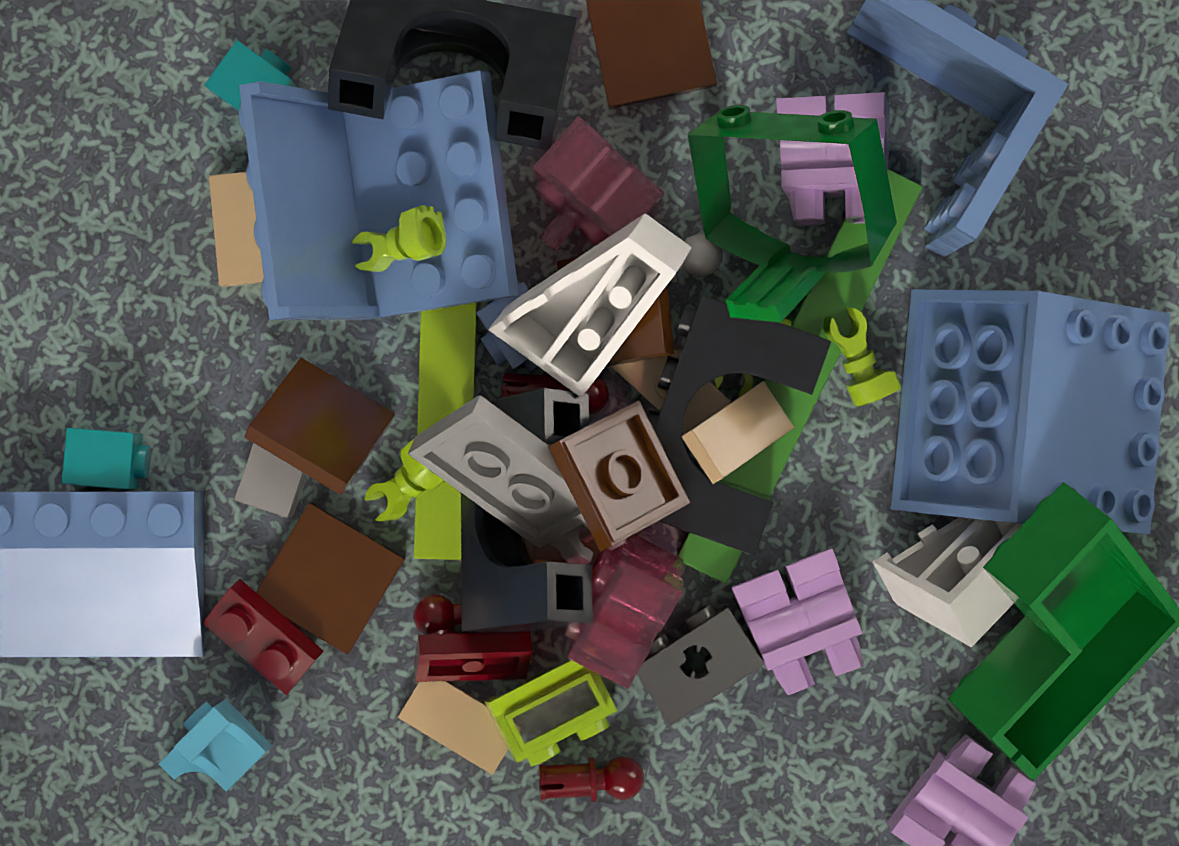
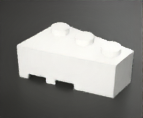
[488,213,692,398]
[873,517,1023,647]

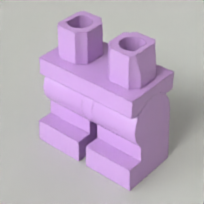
[776,92,890,226]
[730,548,863,695]
[886,734,1036,846]

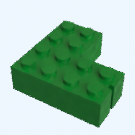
[948,482,1179,781]

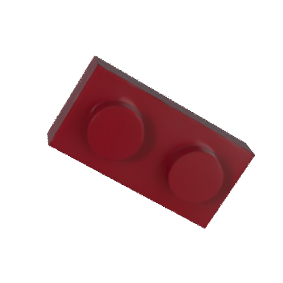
[203,579,324,695]
[414,630,532,682]

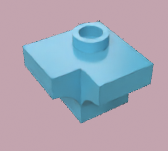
[159,699,273,791]

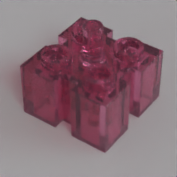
[533,116,664,251]
[561,534,683,689]

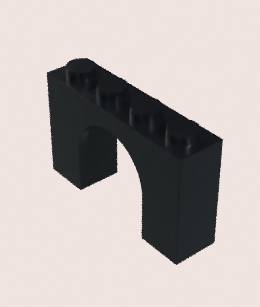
[328,0,577,151]
[647,295,831,556]
[461,388,593,633]

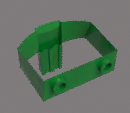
[687,105,897,323]

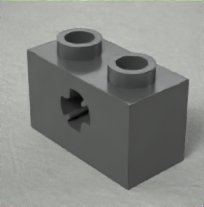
[633,603,765,725]

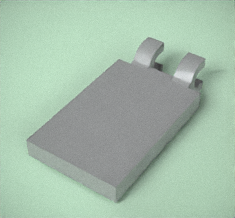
[408,395,626,565]

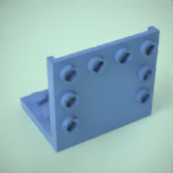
[846,0,1068,258]
[239,70,519,320]
[891,289,1170,534]

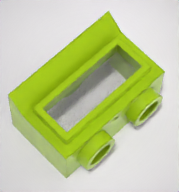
[484,650,617,767]

